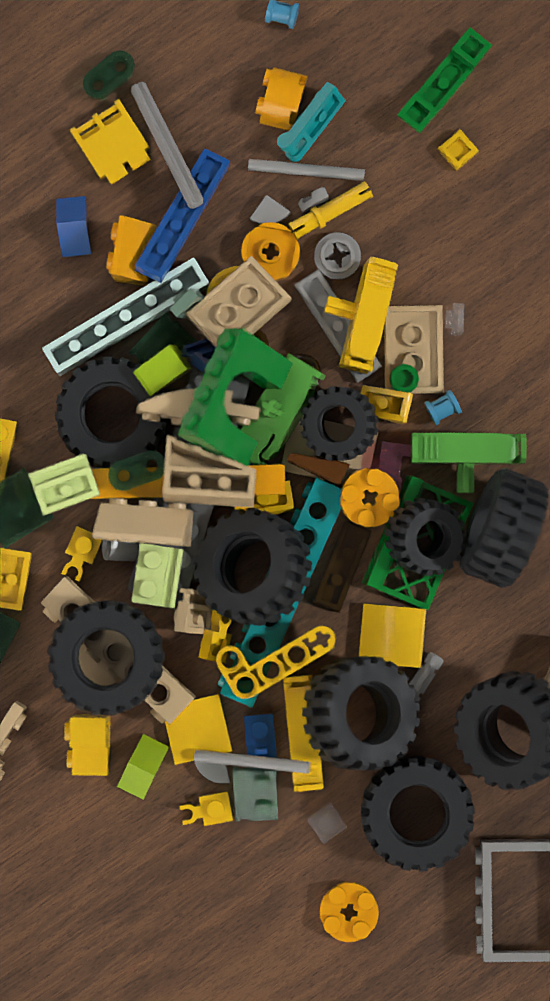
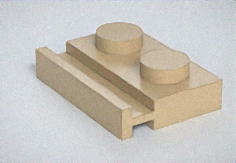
[174,588,212,634]

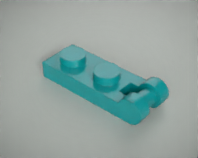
[277,82,346,162]

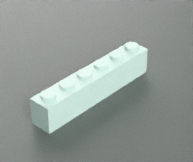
[42,257,209,376]

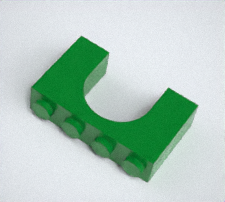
[178,328,293,466]

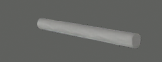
[248,159,365,181]
[194,750,310,773]

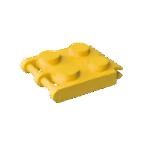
[70,99,150,185]

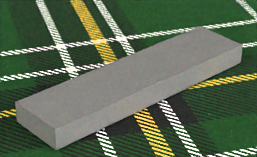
[294,269,382,383]

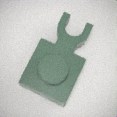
[169,288,204,319]

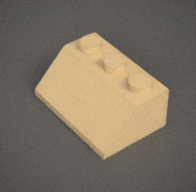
[93,498,194,547]

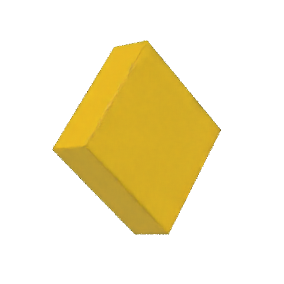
[438,129,479,171]

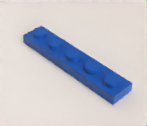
[135,148,230,283]

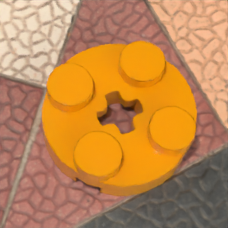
[241,222,300,281]
[340,468,400,527]
[320,882,379,942]

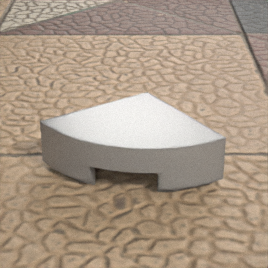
[298,187,329,213]
[250,195,290,225]
[194,760,230,783]

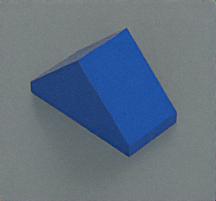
[56,196,91,257]

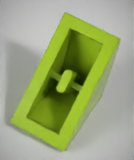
[133,345,192,396]
[117,734,169,799]

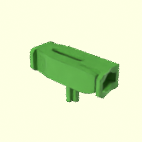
[241,353,326,465]
[410,433,527,493]

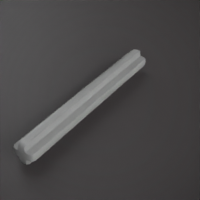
[131,82,203,209]

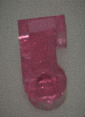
[378,441,411,492]

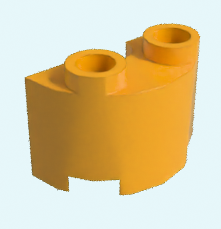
[255,67,308,131]

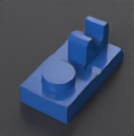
[244,713,278,775]

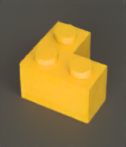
[64,714,111,776]

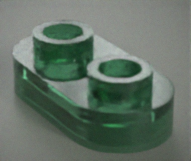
[83,50,135,100]
[108,451,165,491]

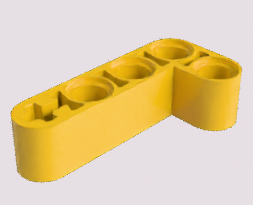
[216,625,336,699]

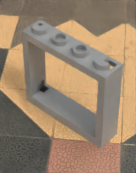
[475,839,550,962]

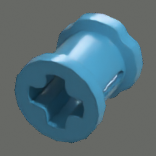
[265,0,300,29]
[424,390,462,425]

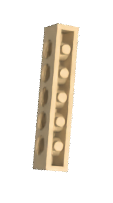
[41,577,196,724]

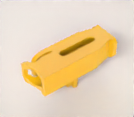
[324,257,398,375]
[283,675,324,792]

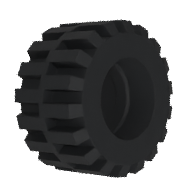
[300,386,379,461]
[385,498,467,576]

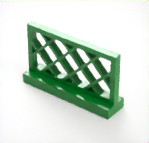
[361,475,474,611]

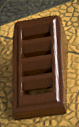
[287,453,350,486]

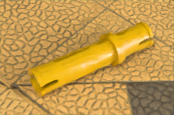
[288,181,373,240]

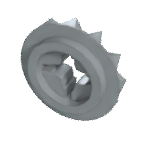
[314,232,361,279]

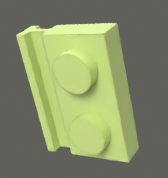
[29,454,100,515]
[131,543,184,608]

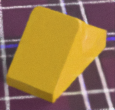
[361,385,413,424]

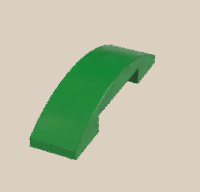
[397,27,492,134]

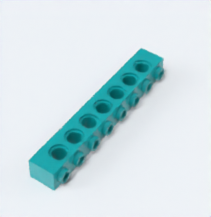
[217,478,341,708]

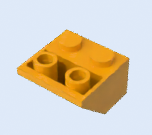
[107,215,157,286]

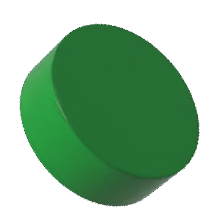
[389,364,419,393]

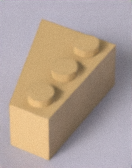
[163,435,256,507]

